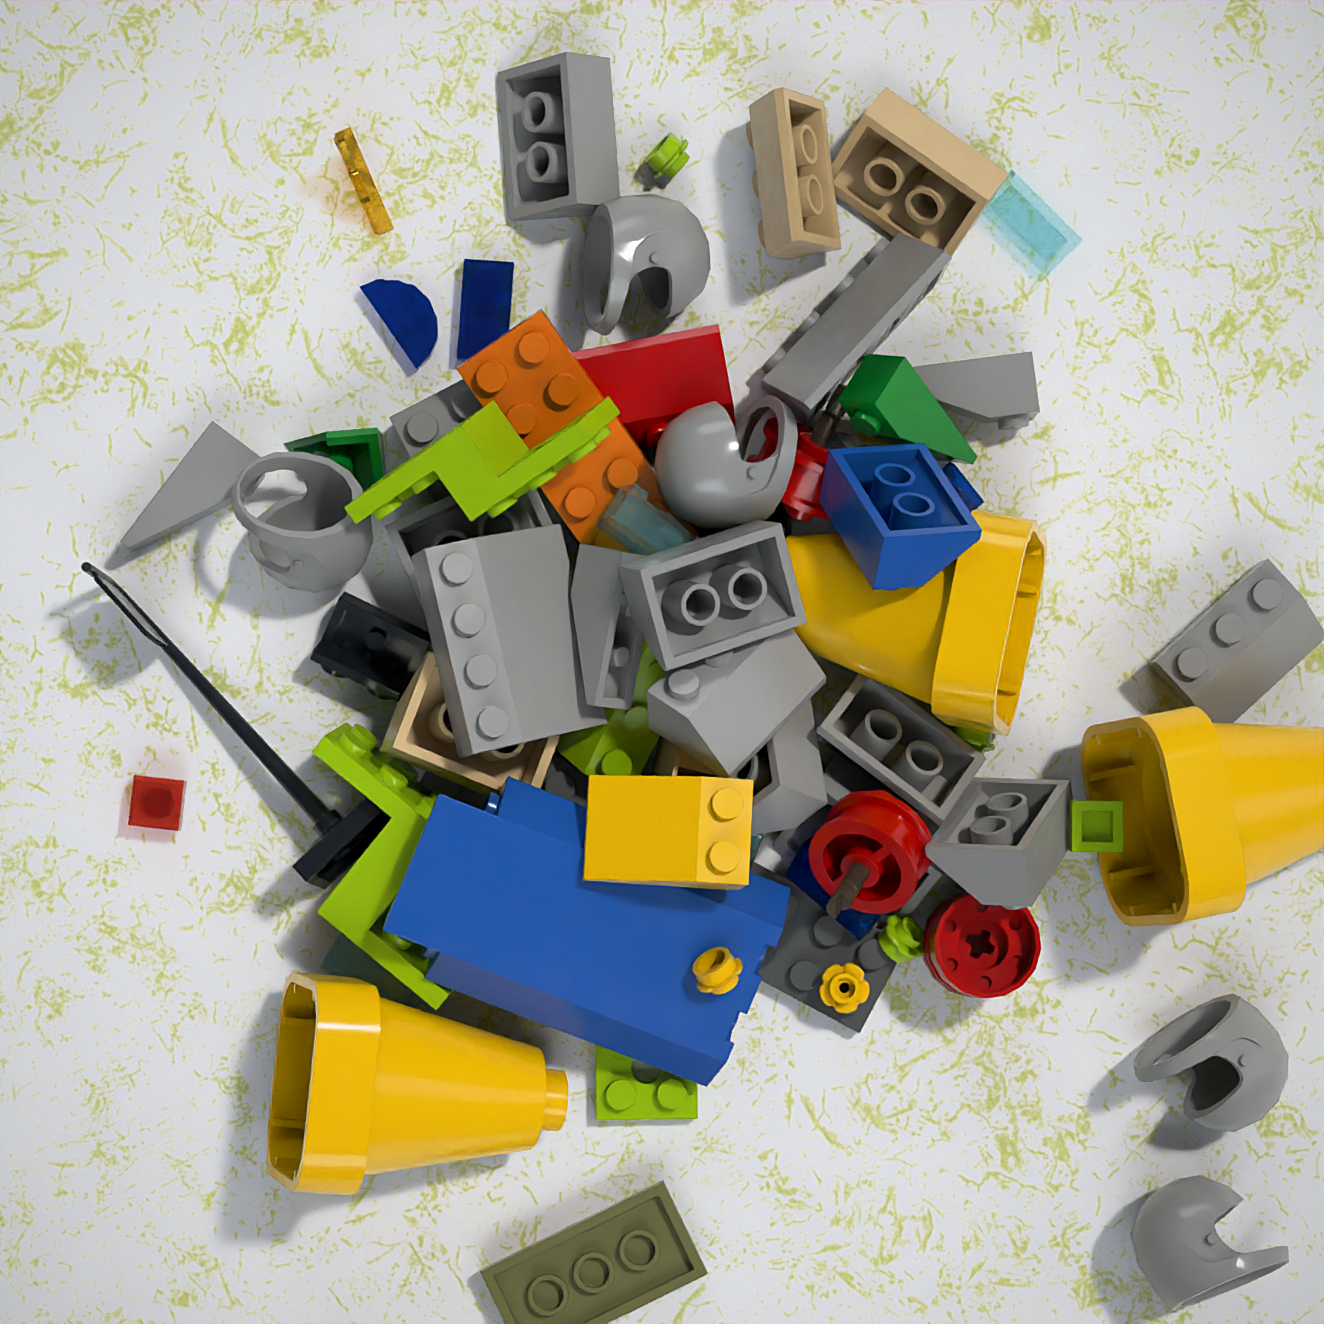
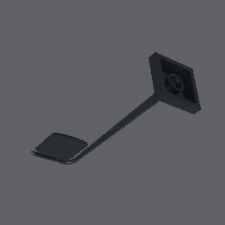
[81,562,392,890]

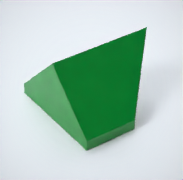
[283,427,386,491]

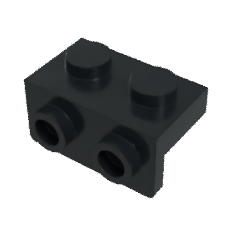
[310,591,432,702]

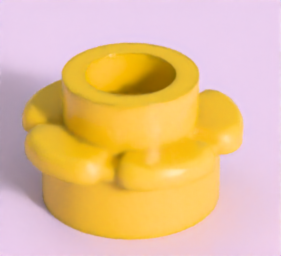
[692,947,743,995]
[819,963,870,1013]

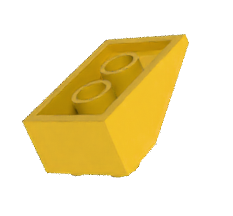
[582,775,753,890]

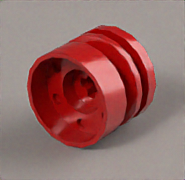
[922,892,1041,998]

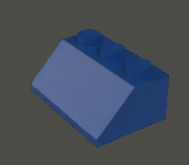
[819,443,982,591]

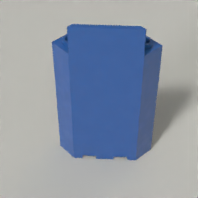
[383,776,791,1087]

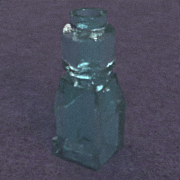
[595,483,700,556]

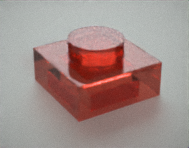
[128,775,187,831]

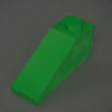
[837,354,977,465]

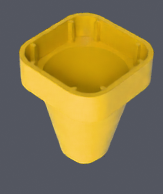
[786,510,1047,736]
[1080,706,1324,927]
[267,972,568,1196]

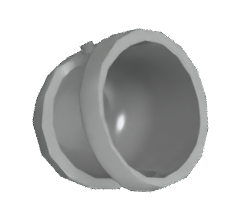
[582,194,711,336]
[654,395,798,530]
[231,452,373,593]
[1134,993,1289,1132]
[1130,1175,1289,1310]

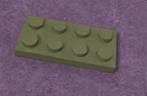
[480,1180,708,1324]

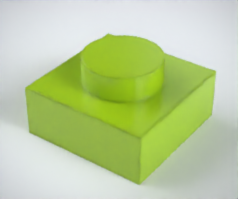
[1069,800,1123,852]

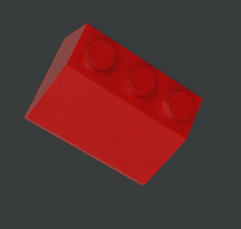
[572,324,736,451]

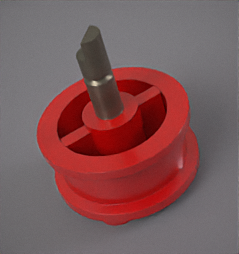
[746,383,846,522]
[809,790,932,919]

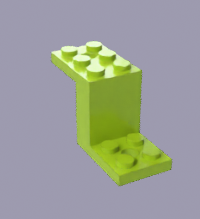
[312,722,454,1010]

